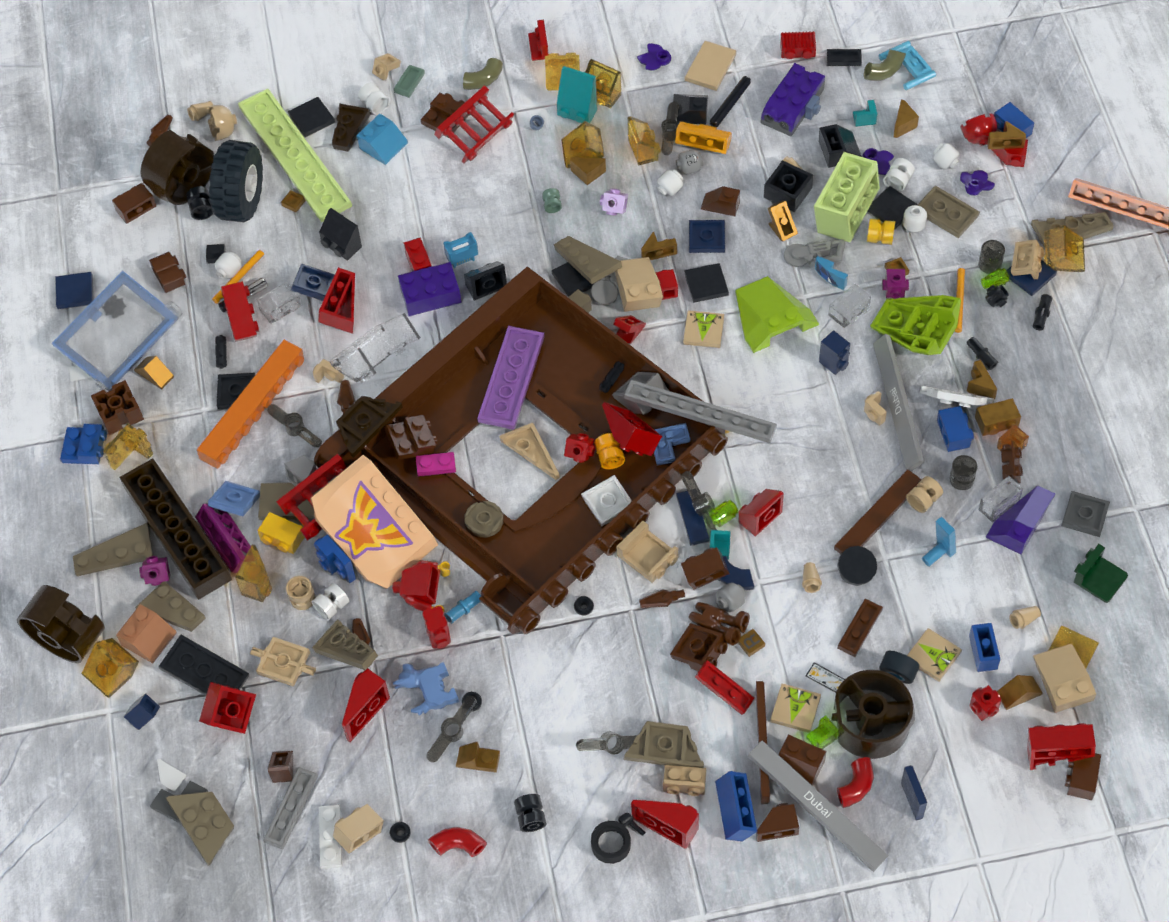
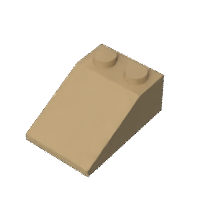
[615,257,663,312]
[1033,644,1096,713]

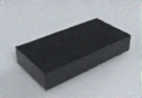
[827,49,862,66]

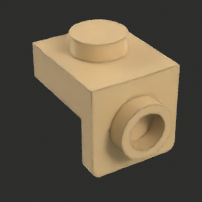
[864,391,887,426]

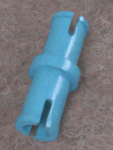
[444,591,481,624]

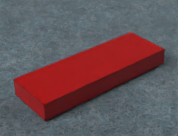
[695,660,755,715]

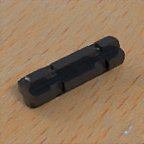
[215,335,227,369]
[599,361,625,393]

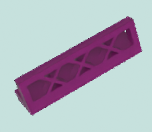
[195,503,259,573]

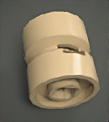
[906,476,943,513]
[286,576,316,610]

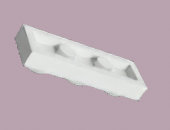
[319,805,342,869]

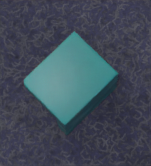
[853,100,877,127]
[710,530,731,560]

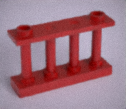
[434,85,514,163]
[276,454,347,541]

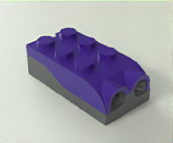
[761,63,825,136]

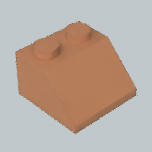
[116,604,177,663]

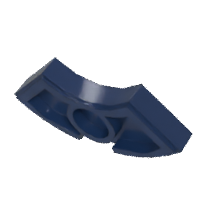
[717,556,754,590]

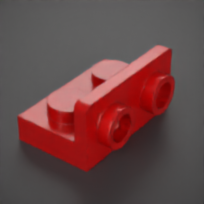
[528,19,549,61]

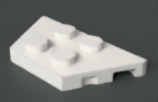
[920,385,994,408]

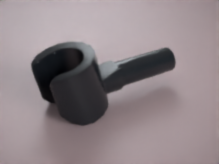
[618,813,646,836]

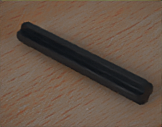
[710,76,751,127]

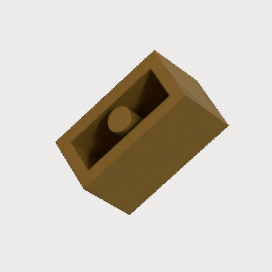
[975,398,1021,436]

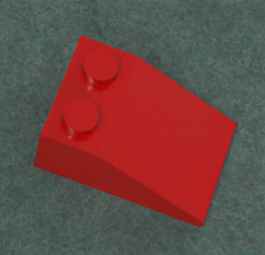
[602,402,662,456]
[342,668,390,743]
[631,800,699,849]

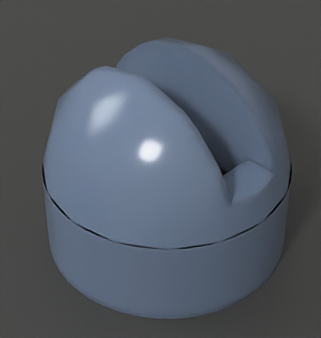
[530,115,544,131]

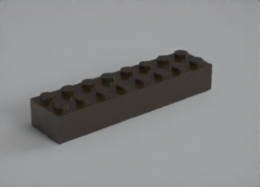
[119,458,232,600]

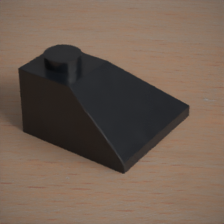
[671,94,708,125]

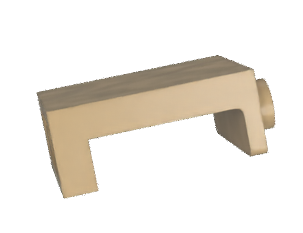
[617,521,679,583]

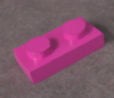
[416,452,456,476]

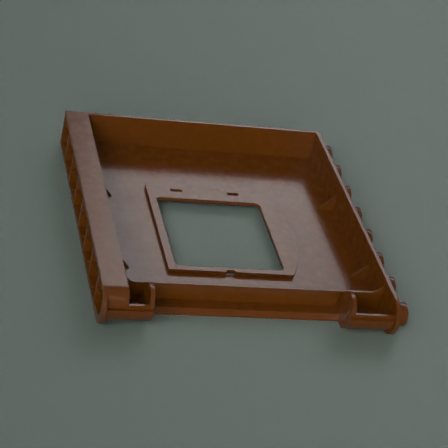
[314,266,728,634]

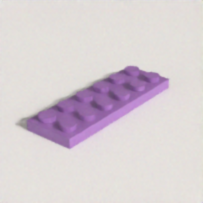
[477,326,544,430]

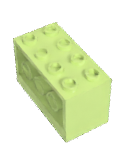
[814,152,880,242]

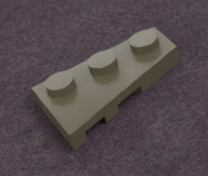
[135,581,206,632]

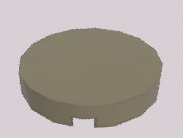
[465,501,503,538]

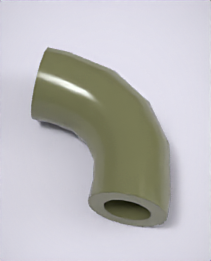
[864,49,906,81]
[463,58,503,90]

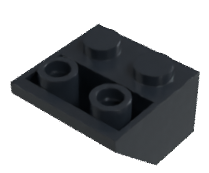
[818,124,862,168]

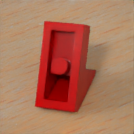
[613,315,646,344]

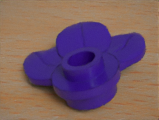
[637,43,671,70]
[862,148,894,175]
[960,170,995,196]

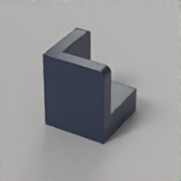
[124,693,160,730]

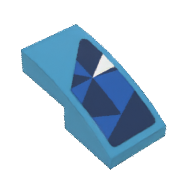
[815,256,848,290]

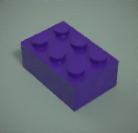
[398,262,462,316]

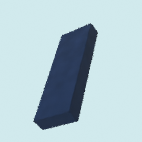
[676,489,709,546]

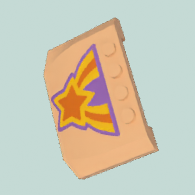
[310,455,438,589]

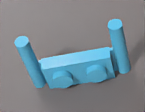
[879,41,936,90]

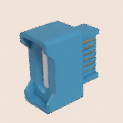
[443,232,478,268]

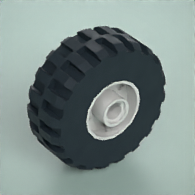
[209,140,263,222]

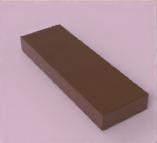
[837,598,883,657]

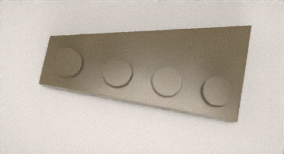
[1031,212,1114,252]
[554,236,622,284]
[73,523,153,576]
[312,619,378,670]

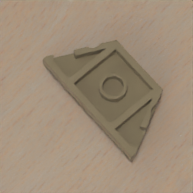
[624,721,704,768]
[166,792,234,866]

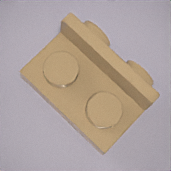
[1011,240,1044,280]
[663,765,706,796]

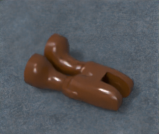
[689,602,750,646]

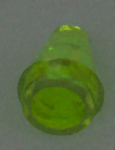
[980,268,1010,289]

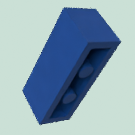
[715,771,757,842]

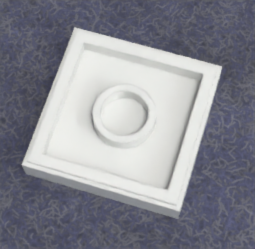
[581,475,632,526]

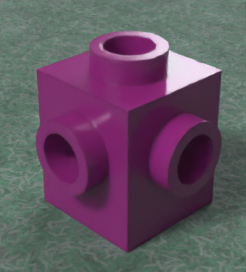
[882,269,909,299]
[139,556,171,586]

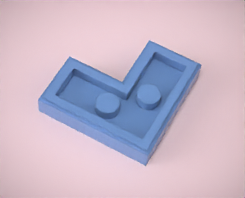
[654,423,690,466]

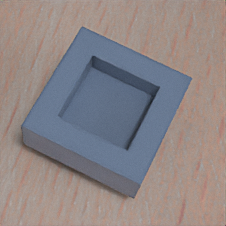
[805,95,821,120]

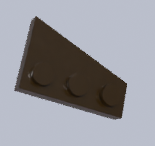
[332,103,371,152]

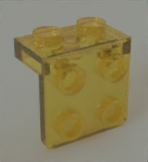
[545,53,580,91]
[103,424,153,470]

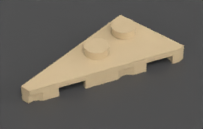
[499,423,560,480]

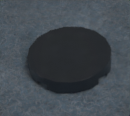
[837,546,877,586]

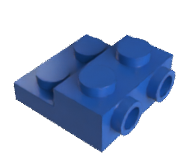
[60,424,107,464]
[314,534,356,583]

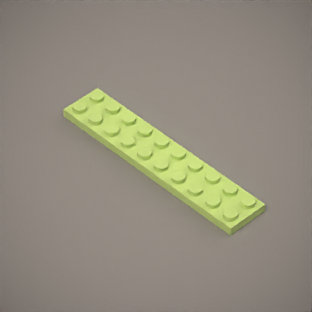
[238,89,352,222]

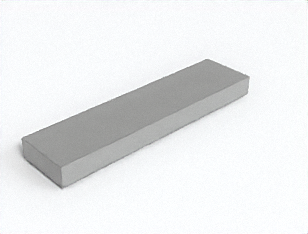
[263,767,318,850]

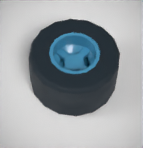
[879,650,920,684]

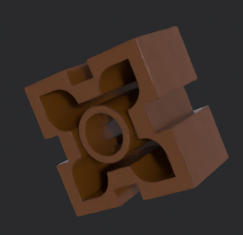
[91,380,144,435]

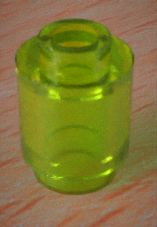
[709,500,738,527]

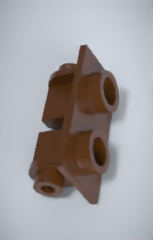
[1001,441,1023,483]

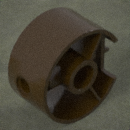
[140,130,215,205]
[17,585,105,663]
[831,670,915,759]

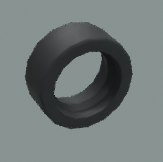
[591,820,631,864]

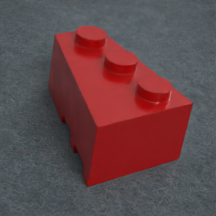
[318,267,355,334]
[221,281,259,342]
[1027,723,1096,770]

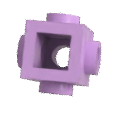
[600,188,628,215]

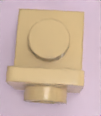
[372,53,401,80]
[313,359,344,383]

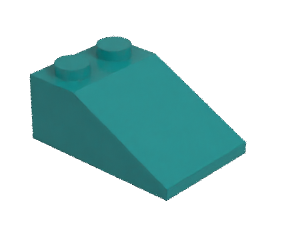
[557,66,597,125]

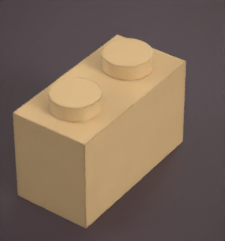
[333,804,384,853]

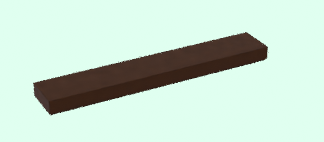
[834,470,922,554]
[756,681,770,804]

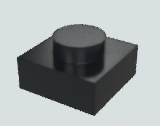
[206,244,226,264]

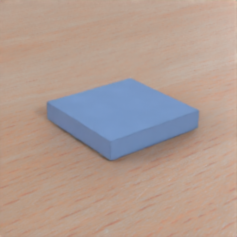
[208,481,260,516]

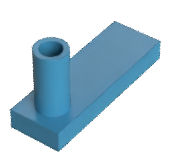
[922,516,956,567]

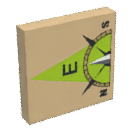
[683,310,724,348]
[907,628,962,682]
[771,684,821,733]

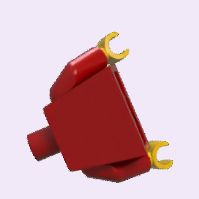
[392,560,450,612]

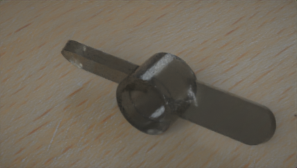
[661,101,679,156]
[267,404,322,447]
[681,471,717,532]
[426,696,477,762]
[576,731,637,755]

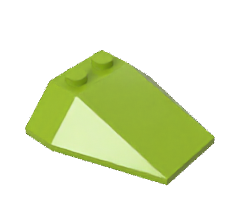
[735,276,819,353]
[870,295,961,355]

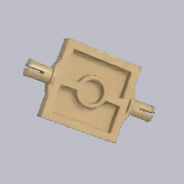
[250,637,316,687]

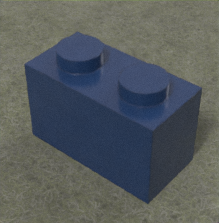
[819,330,850,375]

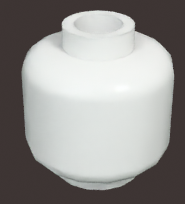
[933,143,959,169]
[657,169,684,196]
[903,205,927,232]
[214,252,242,279]

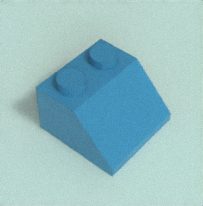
[357,113,408,165]

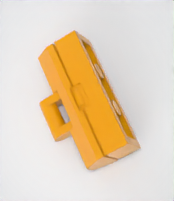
[675,121,732,154]

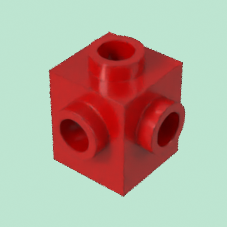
[564,433,596,463]
[969,685,1001,721]

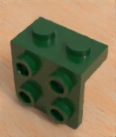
[1073,544,1128,603]

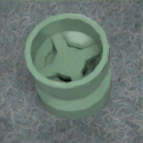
[542,188,562,213]

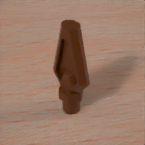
[146,114,173,146]
[337,380,355,414]
[639,589,685,608]
[352,618,371,645]

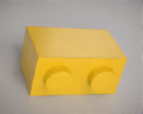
[257,512,305,554]

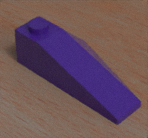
[986,486,1055,555]

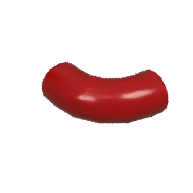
[837,757,874,808]
[428,827,487,857]

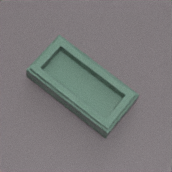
[394,65,425,98]

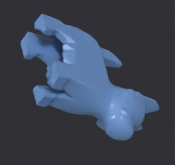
[393,662,460,716]

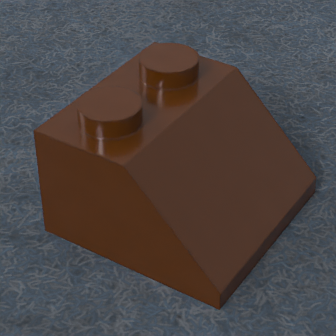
[770,734,827,786]

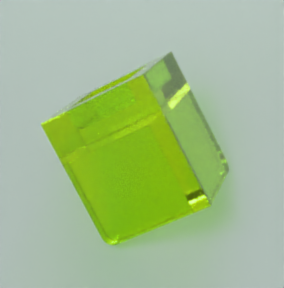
[806,715,839,749]

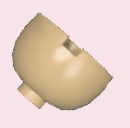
[207,105,237,141]

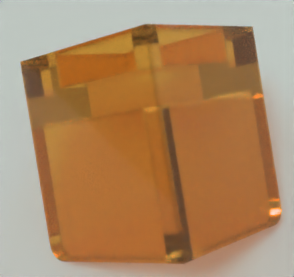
[997,425,1029,451]

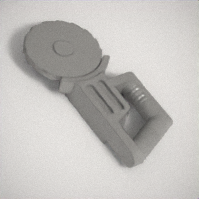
[784,239,845,267]
[591,256,630,305]

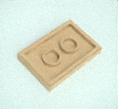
[685,41,736,91]

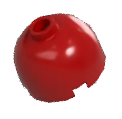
[960,113,997,146]

